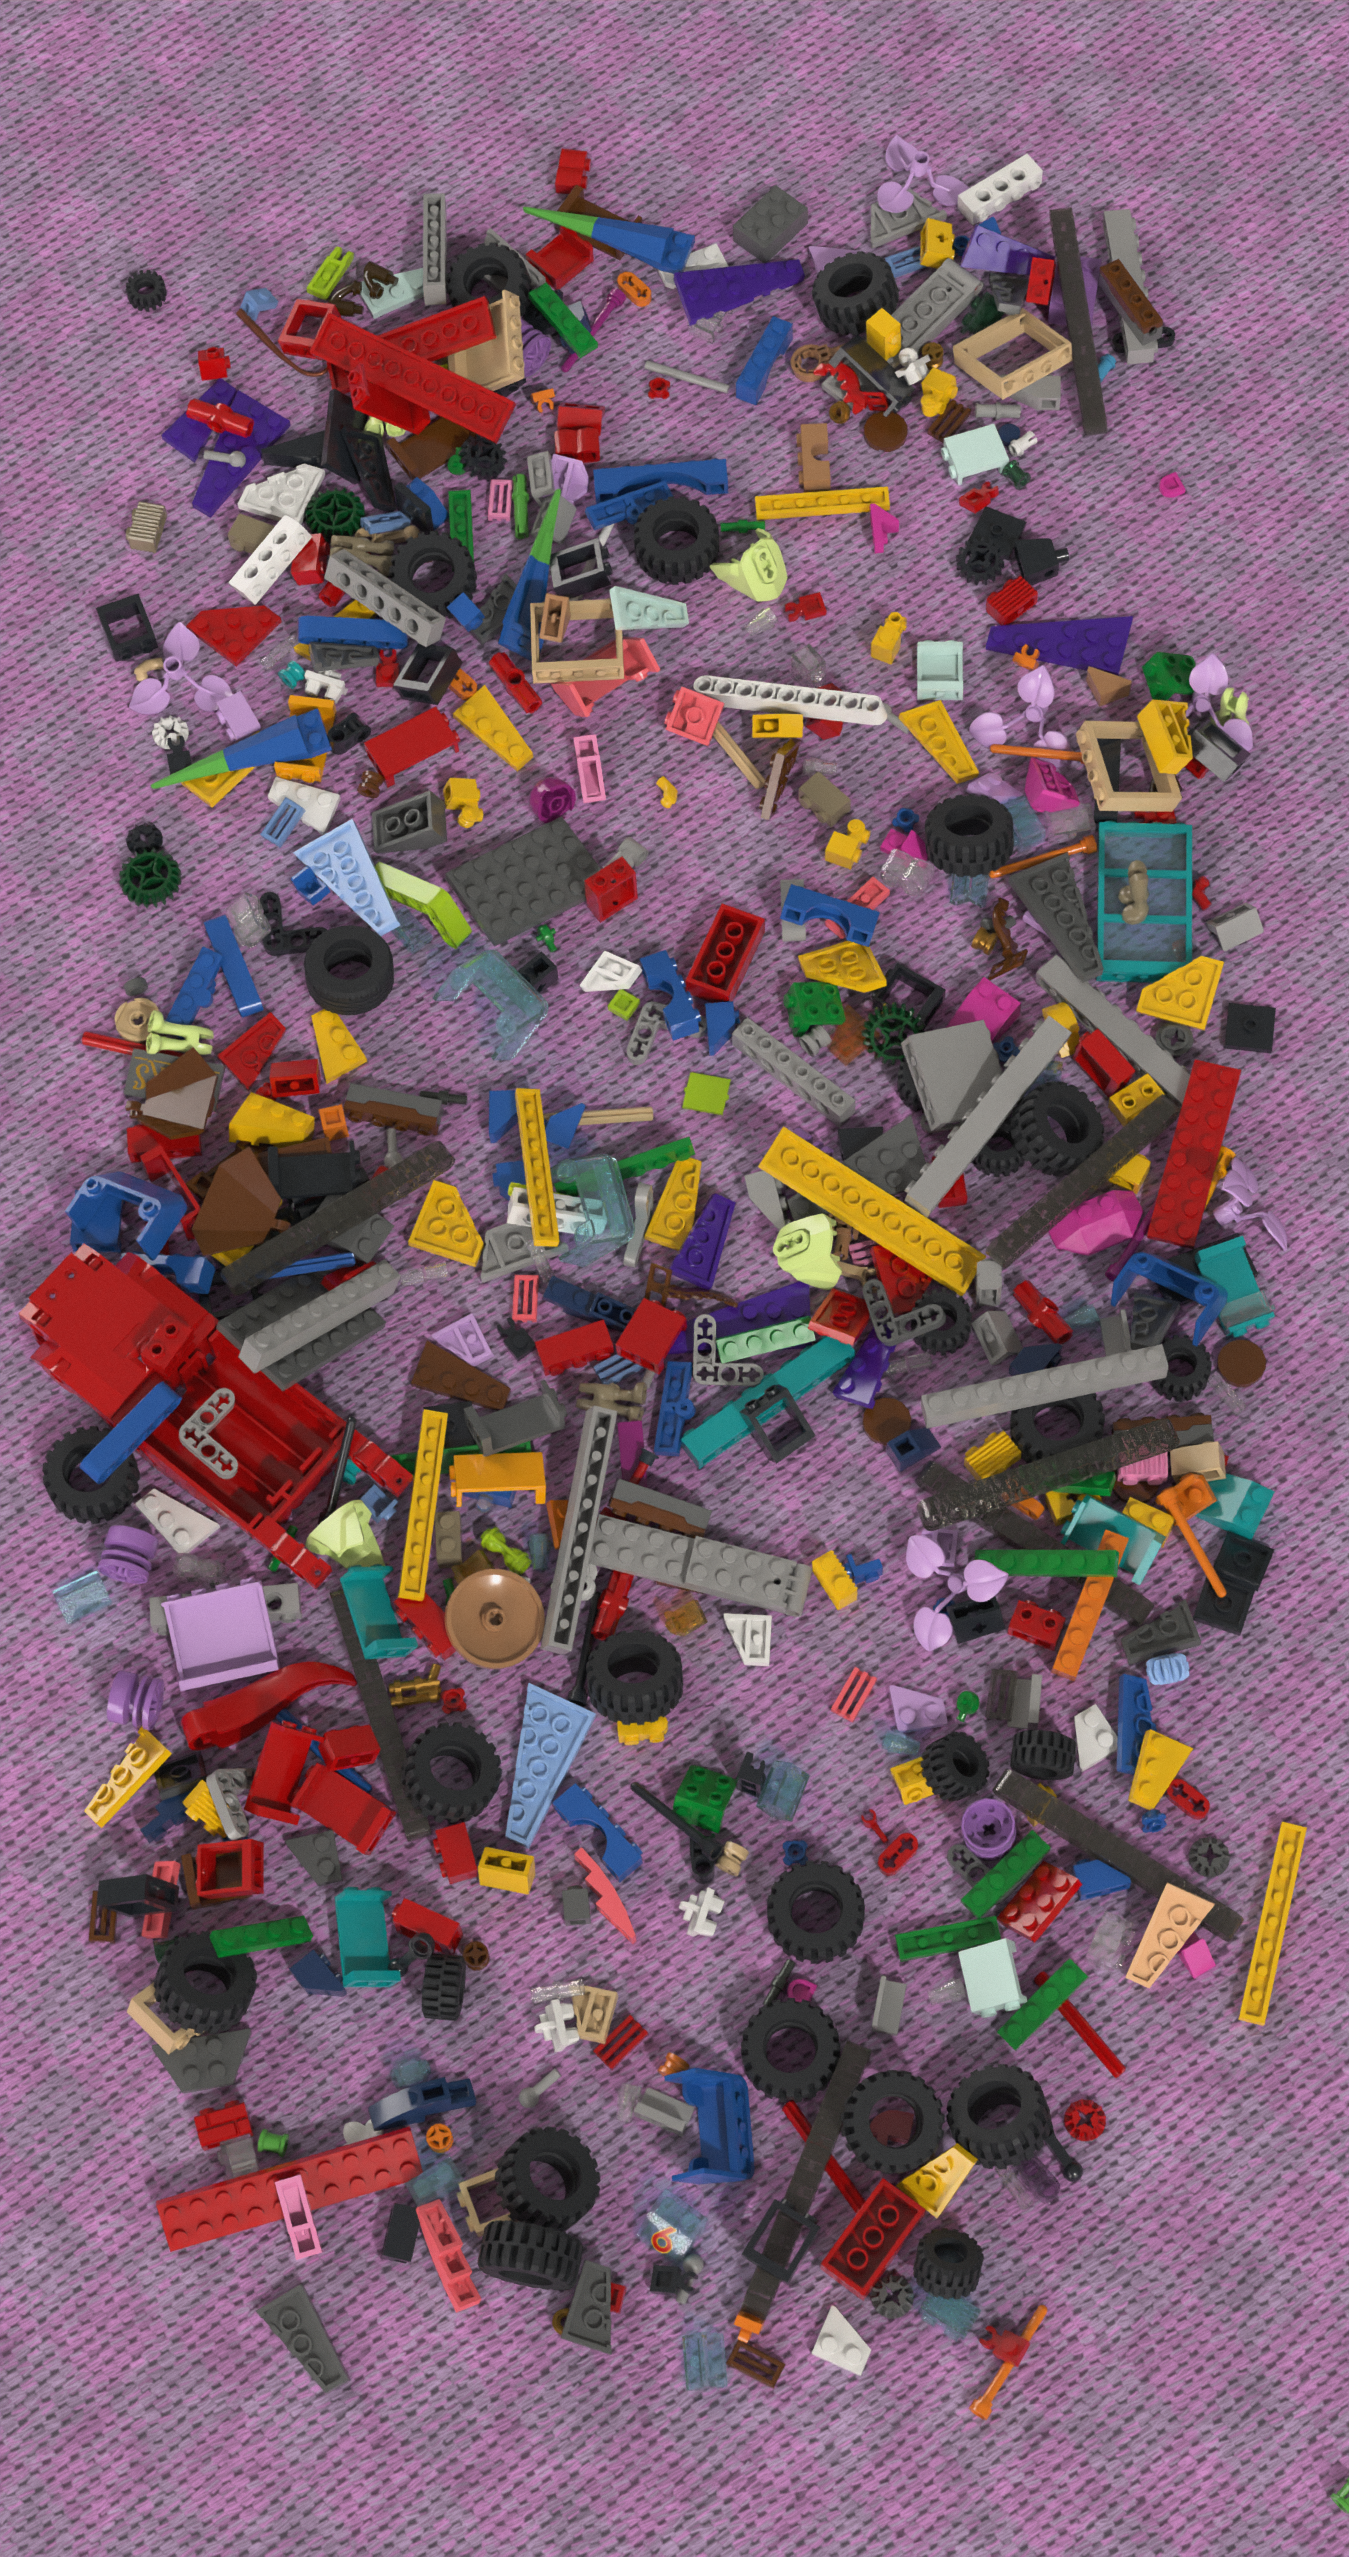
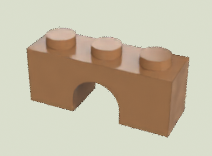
[796,423,830,493]

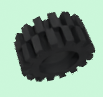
[126,270,167,312]

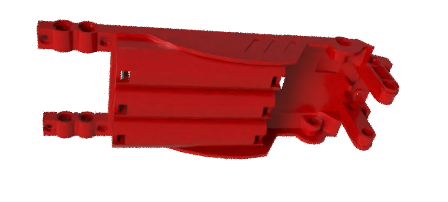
[18,1243,413,1589]

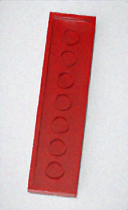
[326,296,497,394]
[1147,1059,1241,1249]

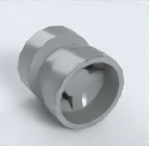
[799,1025,832,1057]

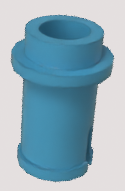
[1090,354,1116,383]

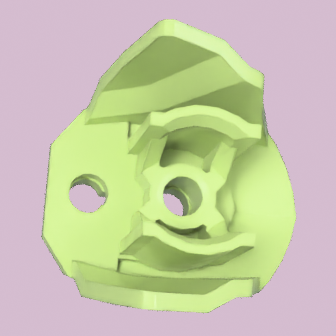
[710,528,788,601]
[773,1213,842,1290]
[306,1500,386,1570]

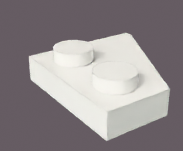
[579,951,642,992]
[724,1613,772,1666]
[1074,1704,1118,1772]
[812,2305,871,2376]

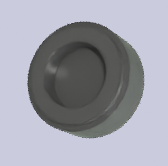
[123,977,148,996]

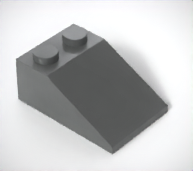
[372,791,447,853]
[304,1195,394,1267]

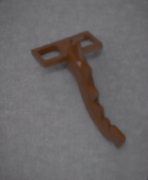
[988,898,1028,980]
[644,1263,738,1308]

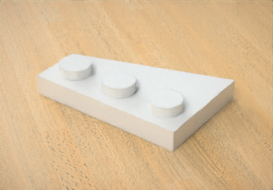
[135,1489,220,1558]

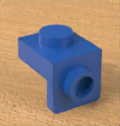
[291,865,331,906]
[843,1554,883,1584]

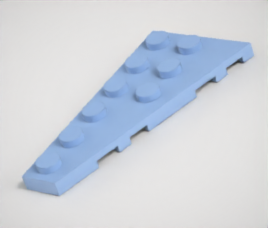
[293,819,400,936]
[506,1683,596,1849]

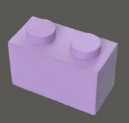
[216,691,262,743]

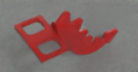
[813,363,890,415]

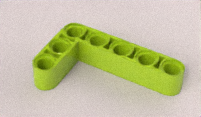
[374,862,472,949]

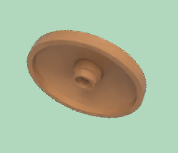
[445,1569,545,1669]

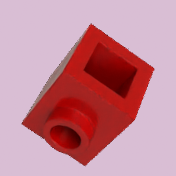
[198,347,231,381]

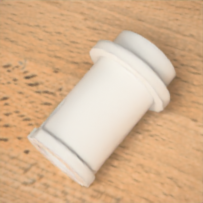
[1008,431,1037,457]

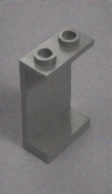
[464,1380,567,1457]

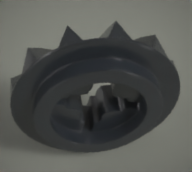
[126,822,163,855]

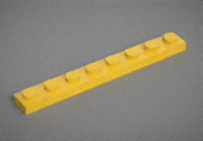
[515,1088,559,1247]
[398,1409,448,1601]
[1238,1822,1307,2026]

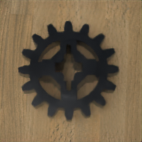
[459,434,507,481]
[956,537,1004,586]

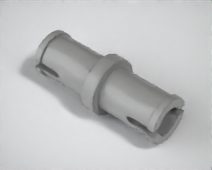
[975,402,1021,420]

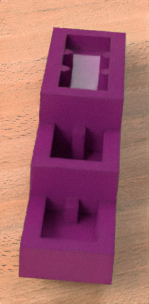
[617,1421,651,1524]

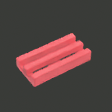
[512,1274,539,1322]
[831,1667,877,1723]

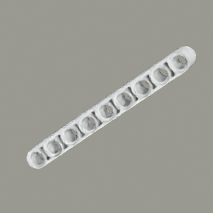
[694,675,887,725]

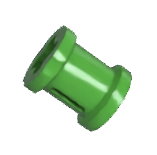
[257,2128,289,2157]
[1330,2477,1349,2514]

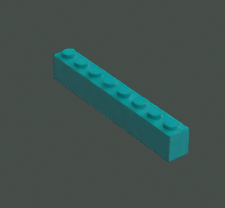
[681,1336,855,1469]

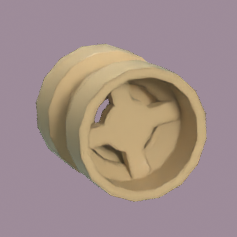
[715,1841,749,1876]

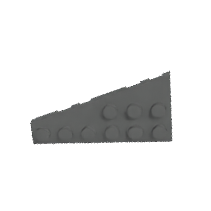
[1008,852,1104,983]
[787,1115,926,1222]

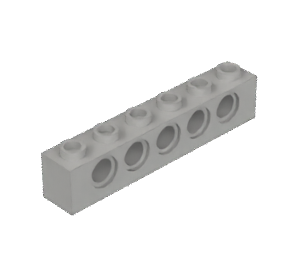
[423,193,447,305]
[324,549,446,647]
[732,1017,855,1128]
[149,1583,302,1636]

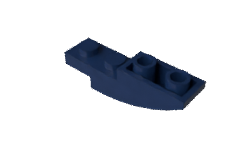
[542,1275,637,1332]
[140,1790,192,1844]
[368,2077,476,2132]

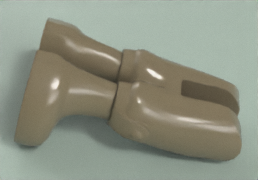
[330,535,394,578]
[1118,860,1149,925]
[575,1382,647,1422]

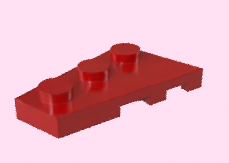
[217,1012,286,1092]

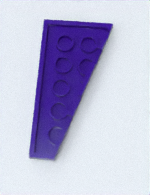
[673,259,805,326]
[192,390,291,518]
[986,616,1133,676]
[668,1281,812,1354]

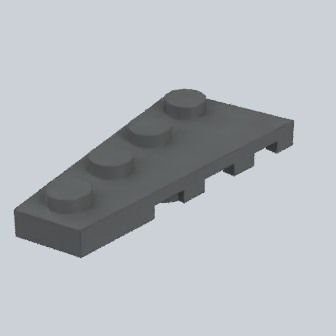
[256,2284,351,2393]

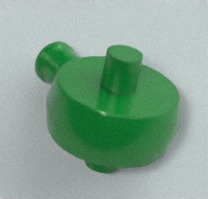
[448,447,466,476]
[535,924,557,952]
[956,1691,980,1722]

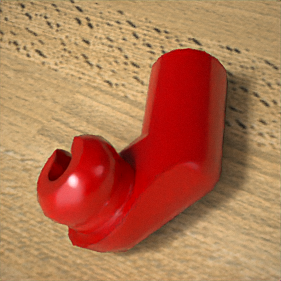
[1192,876,1212,911]

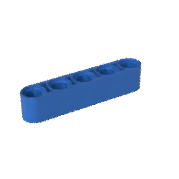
[298,616,408,649]
[203,914,264,1018]
[80,1381,182,1484]

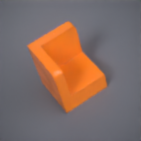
[319,1104,349,1141]

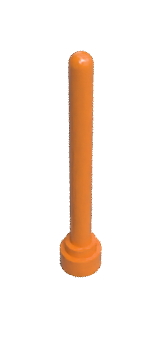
[990,744,1086,767]
[989,834,1097,878]
[1156,1487,1227,1598]
[969,2305,1048,2420]

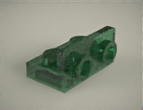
[960,292,1004,334]

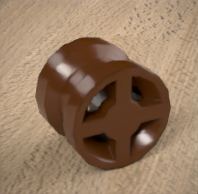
[357,771,384,798]
[463,1941,490,1971]

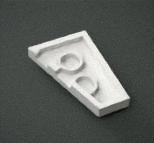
[268,777,341,835]

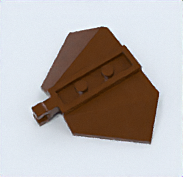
[125,1047,218,1140]
[192,1147,292,1257]

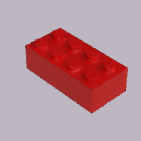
[686,903,765,1003]
[820,2178,926,2301]

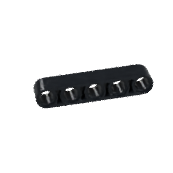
[1094,738,1121,824]

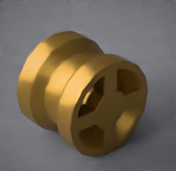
[922,342,944,370]
[971,927,998,956]

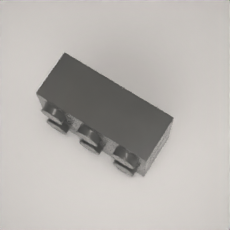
[733,185,808,263]

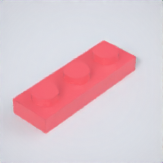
[825,877,890,939]
[141,1861,181,1939]

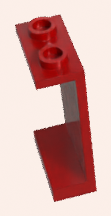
[348,363,431,435]
[364,706,460,788]
[140,1145,201,1241]
[244,1720,325,1825]
[290,1762,397,1855]

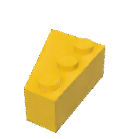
[1137,699,1193,774]
[229,1092,315,1148]

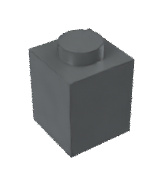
[562,1885,591,1926]

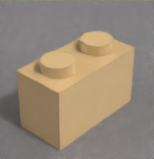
[1170,1441,1226,1484]

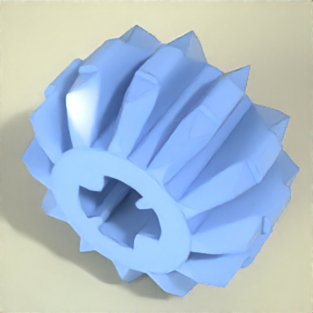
[1146,1653,1190,1685]

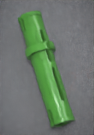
[512,474,529,539]

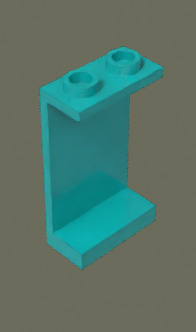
[1194,1236,1275,1338]
[1060,1494,1166,1585]
[340,1564,418,1660]
[334,1887,401,1988]

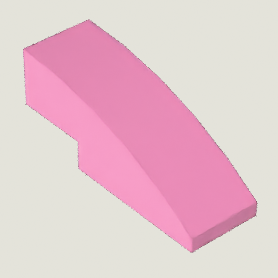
[573,734,606,804]
[275,2175,323,2260]

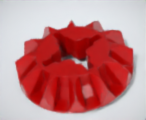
[1064,2099,1106,2141]

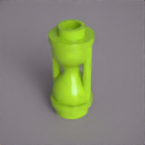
[481,1527,532,1575]

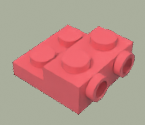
[664,687,725,746]

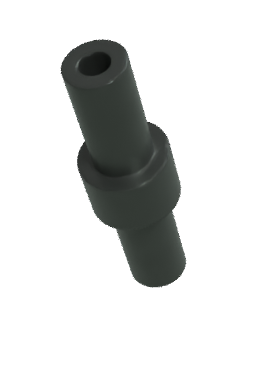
[420,1090,468,1105]
[762,1959,796,2007]

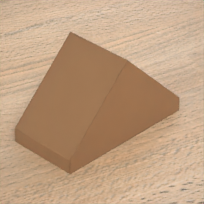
[539,593,571,643]
[1086,666,1132,707]

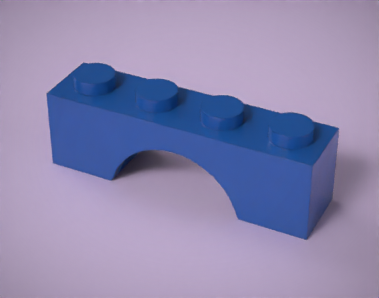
[736,316,793,405]
[780,884,880,947]
[640,950,701,1041]
[119,1251,216,1294]
[552,1783,643,1883]

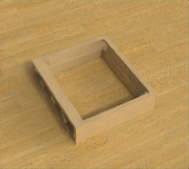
[953,308,1073,400]
[530,598,624,684]
[1076,721,1182,812]

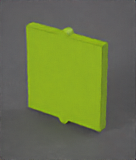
[682,1072,731,1115]

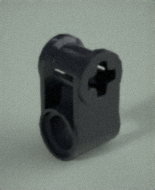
[328,712,371,755]
[689,1833,715,1884]

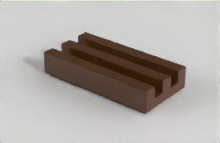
[928,399,971,443]
[89,1890,118,1943]
[726,2340,786,2389]

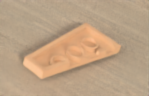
[1125,1882,1215,1988]

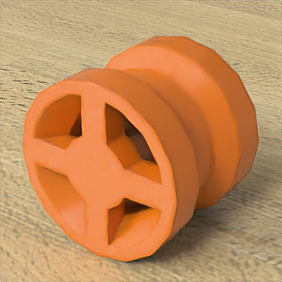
[657,2052,690,2084]
[426,2123,454,2153]

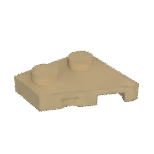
[569,1982,618,2044]

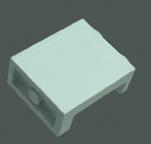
[941,424,1009,485]
[917,640,963,700]
[958,1938,1027,2018]

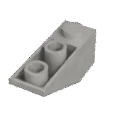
[998,374,1061,410]
[744,1170,792,1231]

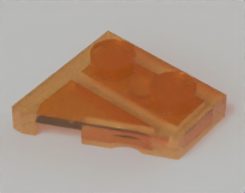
[829,1004,880,1066]

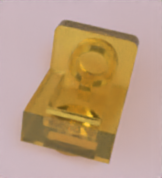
[451,1550,495,1584]
[664,1599,708,1637]

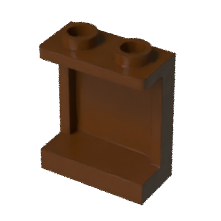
[181,1851,253,1910]

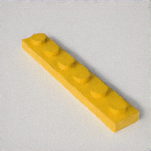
[755,487,890,520]

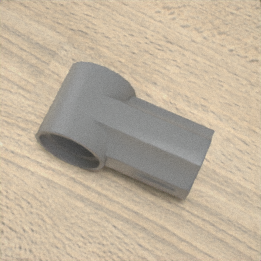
[603,837,649,882]

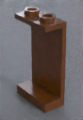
[554,185,642,260]
[386,418,476,481]

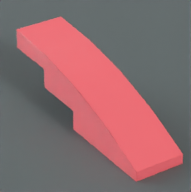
[574,1847,636,1944]
[416,2199,481,2313]

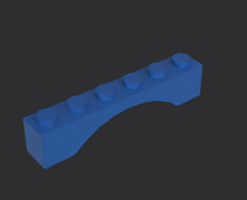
[593,458,728,504]

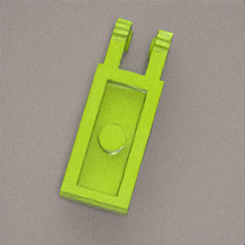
[307,246,354,301]

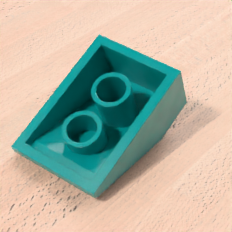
[1195,1474,1275,1540]

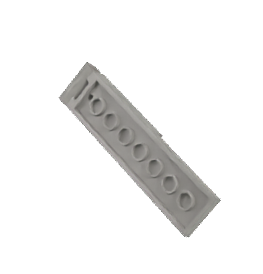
[822,258,984,411]
[588,1514,813,1617]

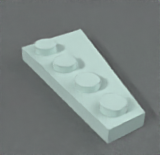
[360,268,448,319]
[609,586,689,630]

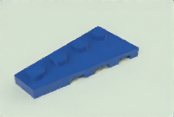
[1117,1674,1157,1775]

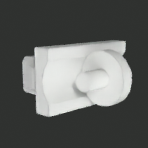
[895,347,931,386]
[304,670,348,704]
[679,1888,724,1937]
[534,1999,579,2052]

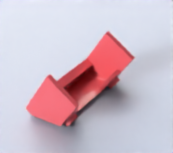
[550,636,661,717]

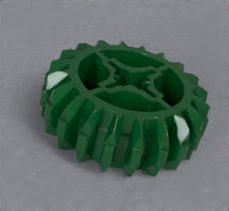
[305,487,366,542]
[119,847,182,909]
[862,1001,926,1066]

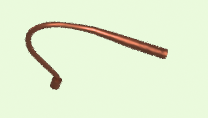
[236,308,328,377]

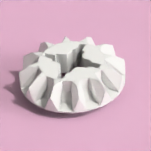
[152,715,189,749]

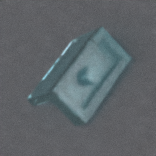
[949,874,989,908]
[391,907,433,955]
[52,1571,112,1624]
[682,2332,728,2391]

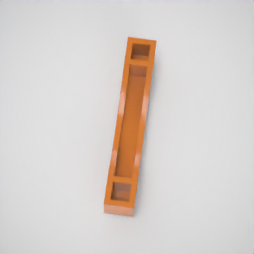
[1051,1529,1129,1682]

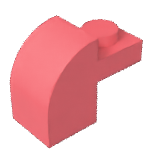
[870,2110,914,2146]

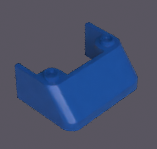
[65,1171,187,1261]
[1111,1252,1228,1346]
[664,2068,755,2185]

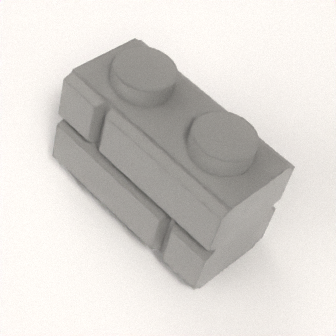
[975,1258,1002,1306]

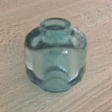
[390,2054,431,2090]

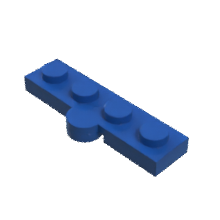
[585,481,675,531]
[165,946,225,1040]
[654,1361,696,1456]

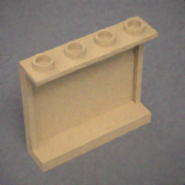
[448,290,525,391]

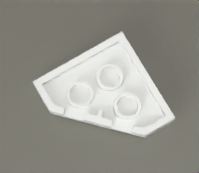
[657,244,729,289]
[238,464,325,524]

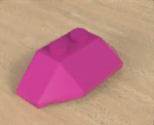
[1024,757,1080,812]
[1046,1190,1143,1256]

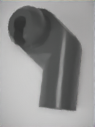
[980,915,1016,933]

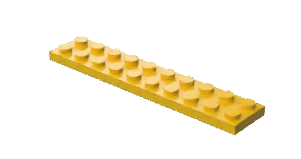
[758,1126,986,1296]

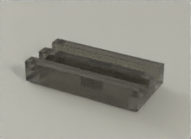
[985,1669,1018,1721]

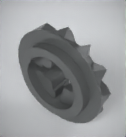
[1156,1022,1193,1057]
[1189,1836,1230,1877]
[871,2275,914,2319]

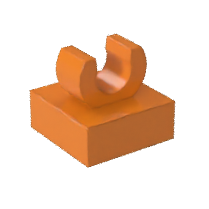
[530,388,555,413]
[1012,644,1040,671]
[734,2310,766,2343]

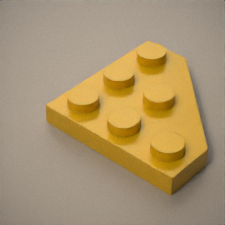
[798,941,887,993]
[1136,956,1224,1031]
[408,1180,484,1267]

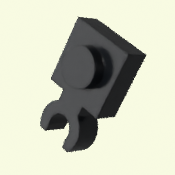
[167,736,192,775]
[497,1317,536,1361]
[650,2265,699,2296]

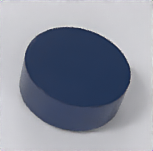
[998,424,1020,447]

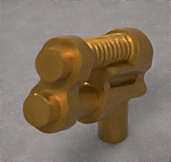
[388,1663,442,1709]

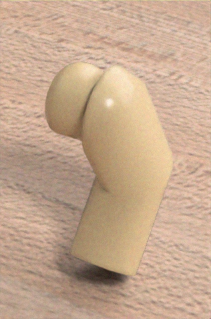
[134,657,164,681]

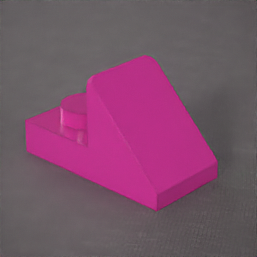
[870,503,899,554]
[880,829,928,869]
[1177,1931,1216,1979]

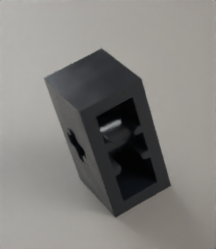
[506,951,559,1008]
[946,1596,1005,1644]

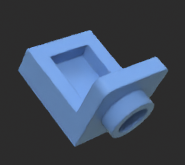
[240,288,279,321]
[360,1484,399,1524]

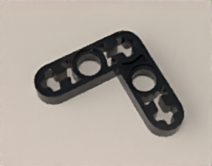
[259,892,328,956]

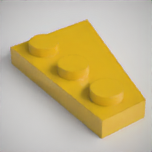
[311,1009,367,1084]
[1128,1729,1193,1810]

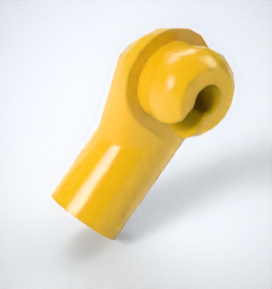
[656,776,678,809]

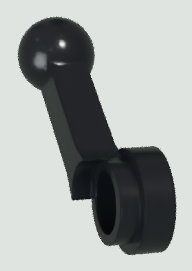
[388,1933,435,1977]
[1043,2121,1083,2182]

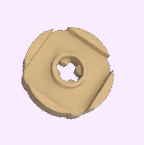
[115,998,159,1044]

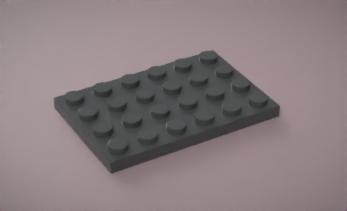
[445,816,601,947]
[216,1270,386,1391]

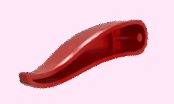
[181,1661,357,1751]

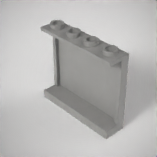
[901,1020,1004,1131]

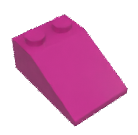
[946,977,1021,1045]

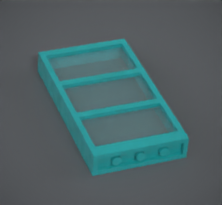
[1096,821,1192,983]

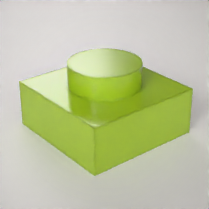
[607,989,640,1021]

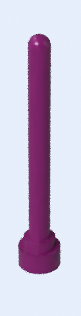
[561,288,626,373]
[1105,1198,1157,1281]

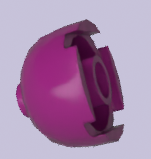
[529,777,576,824]

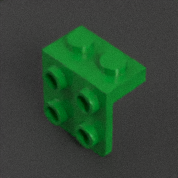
[1142,652,1196,701]
[783,982,846,1037]
[672,1765,737,1834]

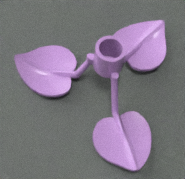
[877,135,969,213]
[129,622,233,714]
[1186,653,1253,751]
[969,665,1073,767]
[1213,1157,1287,1252]
[906,1535,1009,1652]

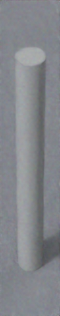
[645,360,730,393]

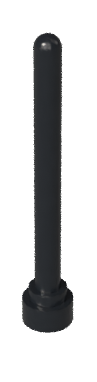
[318,1416,357,1524]
[567,1591,601,1707]
[630,1782,724,1861]

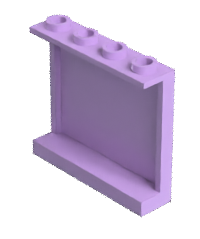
[161,1577,281,1691]

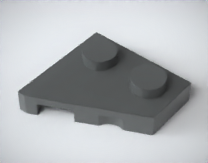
[285,1830,343,1886]

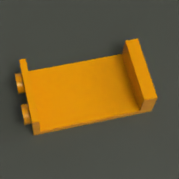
[274,695,337,783]
[449,1452,546,1507]

